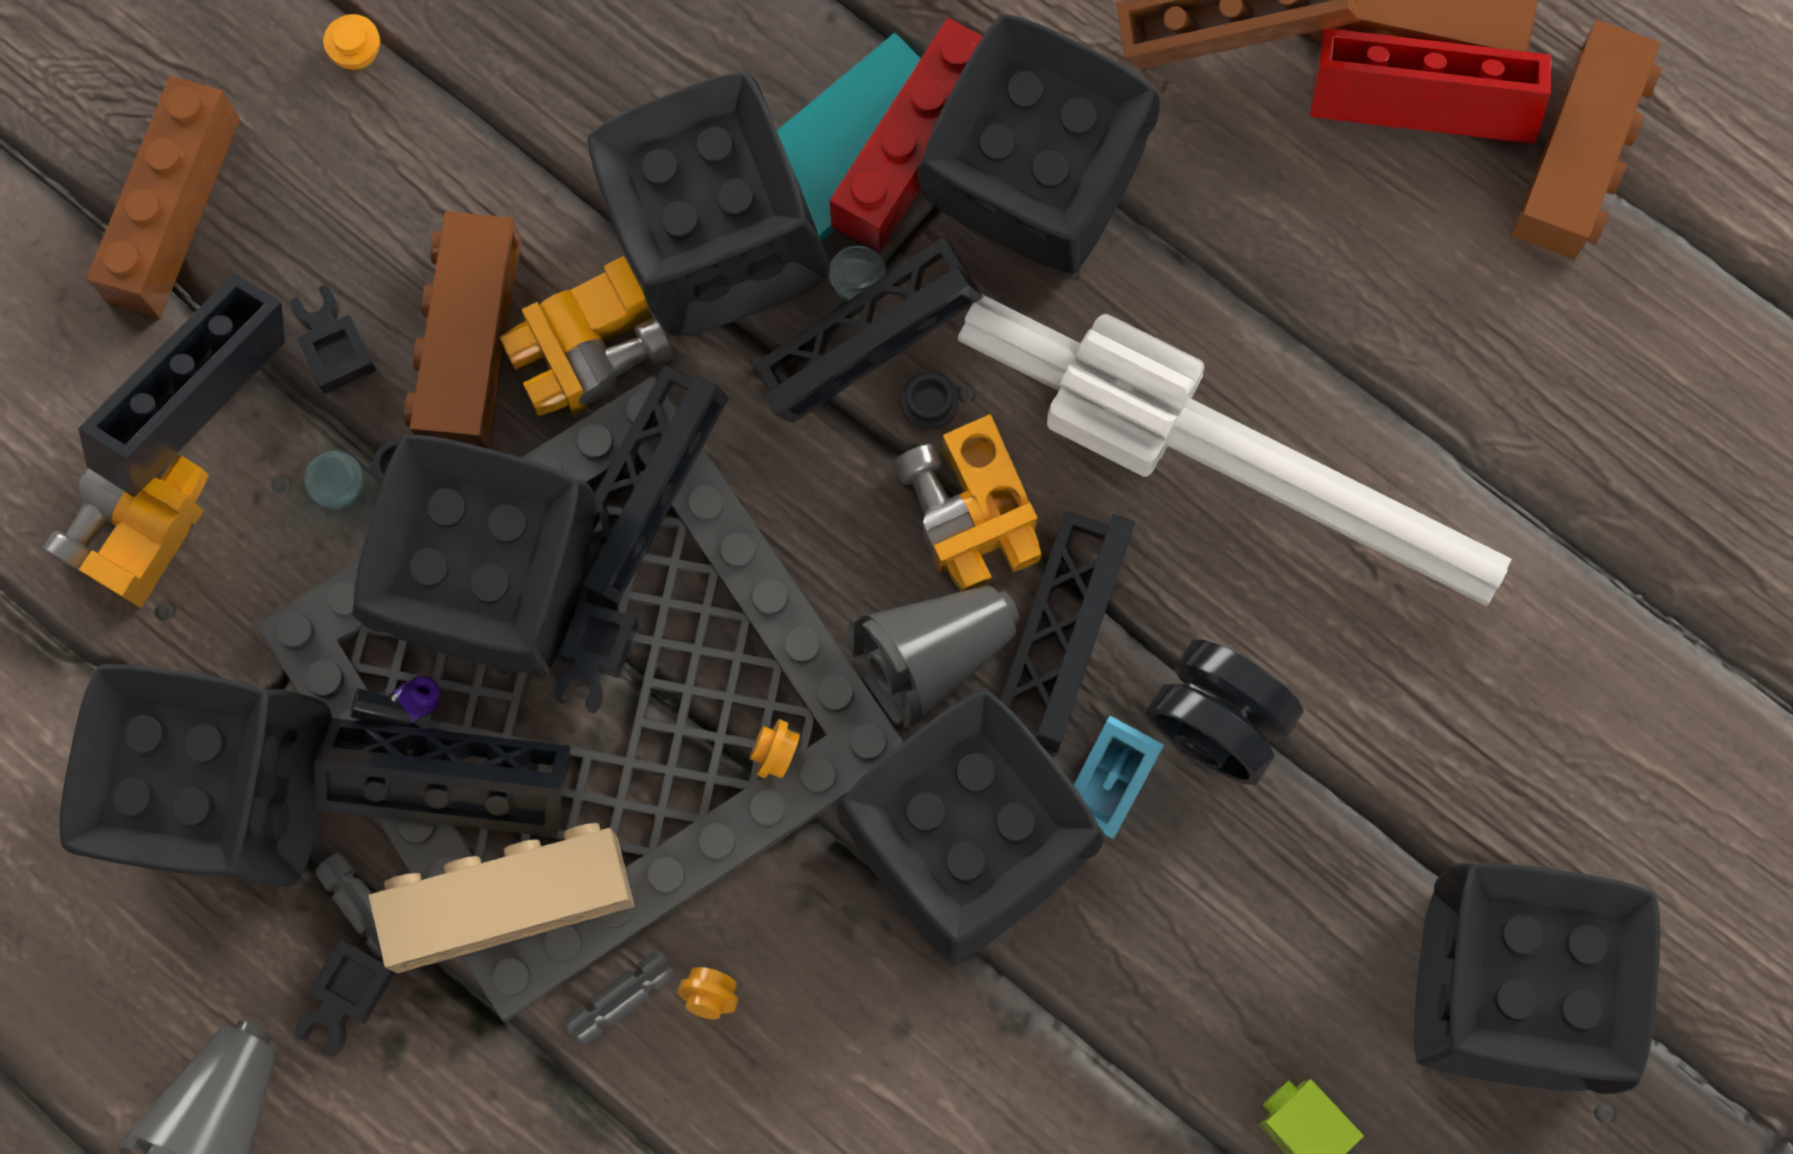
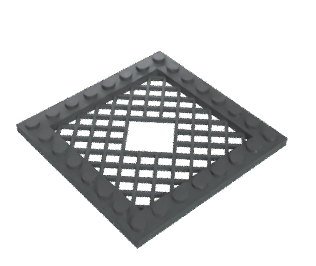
[256,375,903,1022]

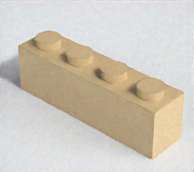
[368,823,635,974]

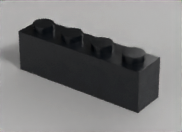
[78,273,285,497]

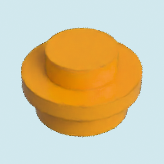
[323,14,380,70]
[750,719,800,778]
[677,967,739,1019]

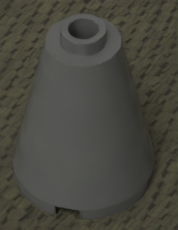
[847,585,1019,728]
[118,1020,277,1154]

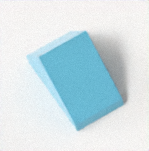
[1073,716,1164,839]

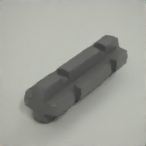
[315,853,384,962]
[564,951,676,1045]

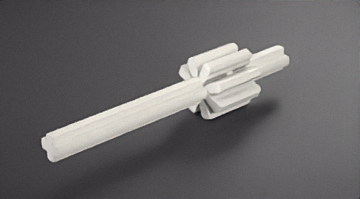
[958,294,1512,607]

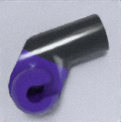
[349,676,440,727]

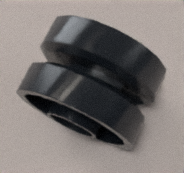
[1145,640,1304,786]

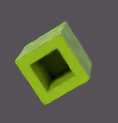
[1258,1079,1364,1154]

